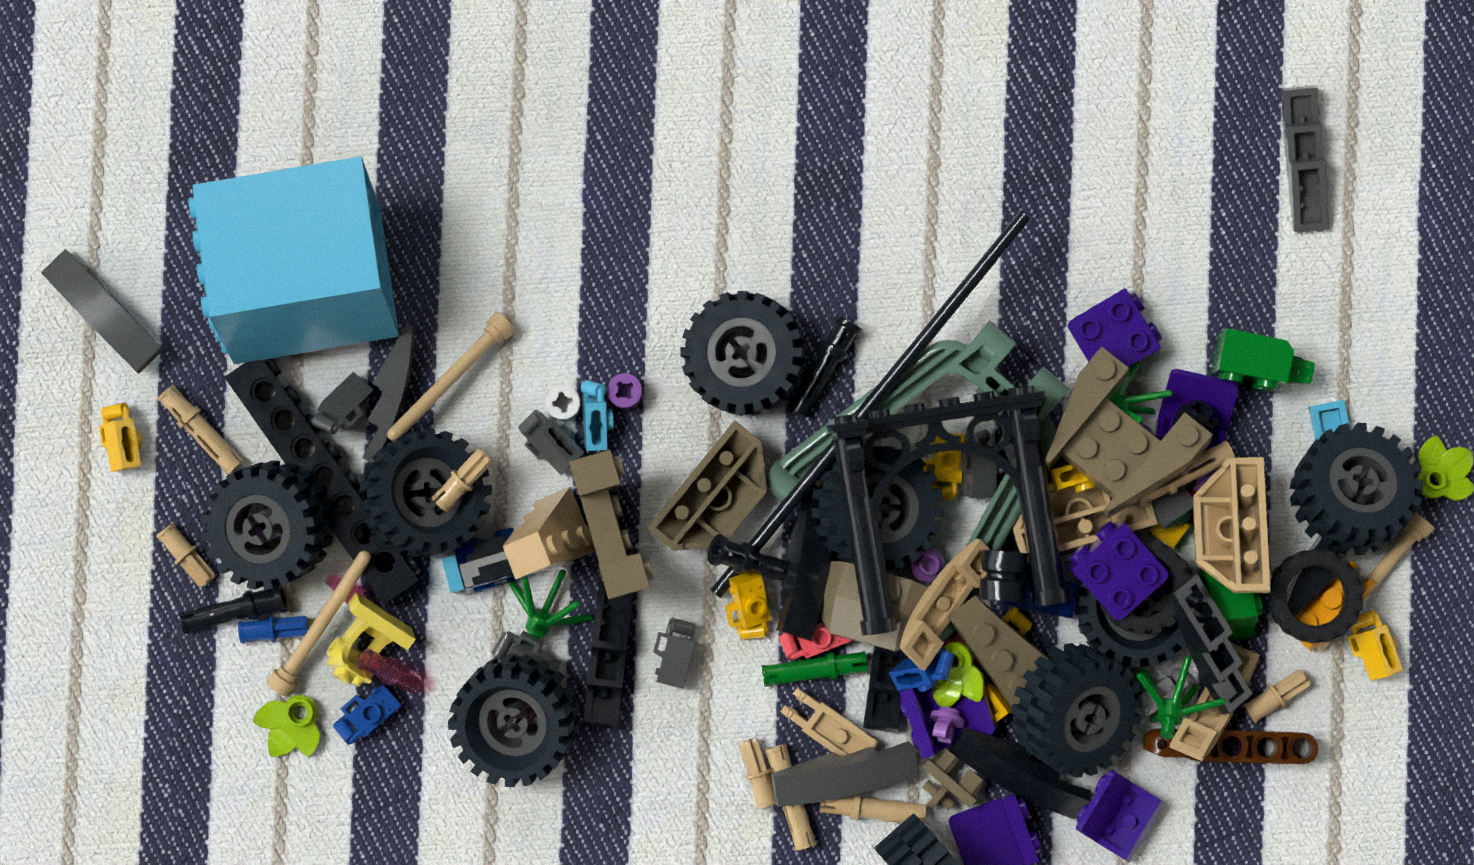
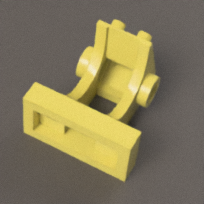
[325,591,416,687]

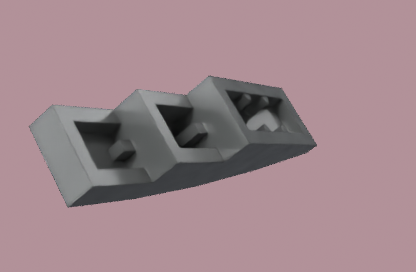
[1281,85,1329,232]
[41,249,164,374]
[362,323,416,463]
[771,741,919,807]

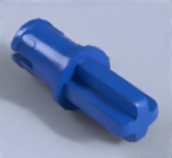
[238,615,309,644]

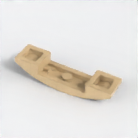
[900,539,990,671]
[1170,642,1260,761]

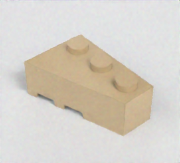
[503,486,596,579]

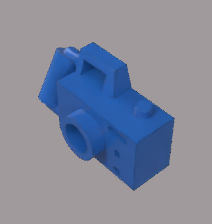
[889,647,955,692]
[333,684,402,745]

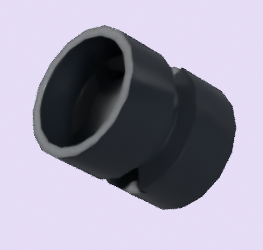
[979,550,1028,603]

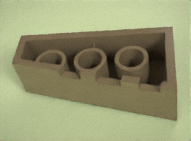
[947,595,1049,719]

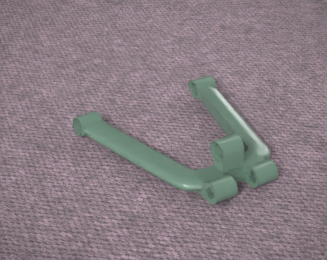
[765,321,1070,642]

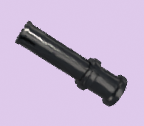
[788,314,863,417]
[707,534,790,582]
[179,585,288,634]

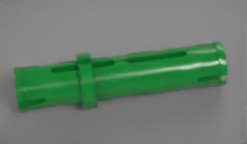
[762,651,868,687]

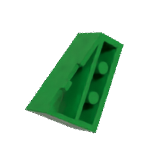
[1199,567,1262,641]

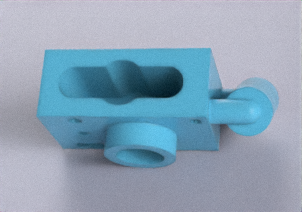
[581,380,613,451]

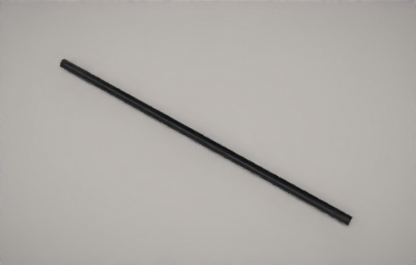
[710,210,1031,598]

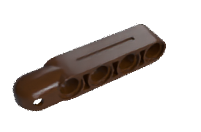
[1143,728,1319,764]

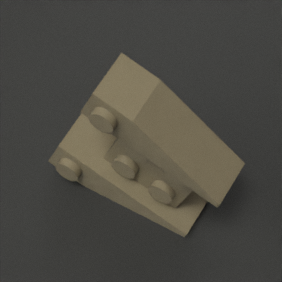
[1045,347,1213,519]
[569,450,655,599]

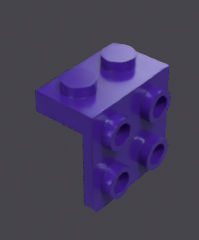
[1068,288,1163,367]
[1154,369,1239,460]
[1066,520,1168,620]
[900,688,997,759]
[1076,769,1165,863]
[948,793,1042,865]

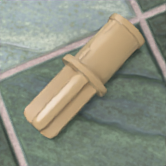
[432,449,492,512]
[156,523,215,588]
[1243,670,1311,724]
[739,738,775,809]

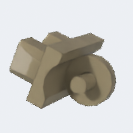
[921,748,984,810]

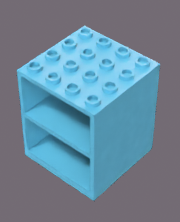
[188,156,399,364]

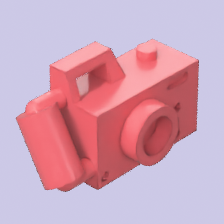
[779,622,851,660]

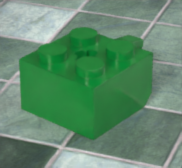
[1210,328,1315,392]

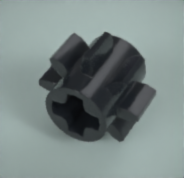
[1172,400,1219,433]

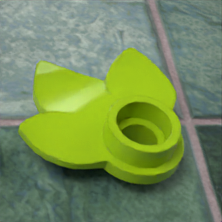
[1415,435,1474,501]
[932,642,985,707]
[253,695,320,757]

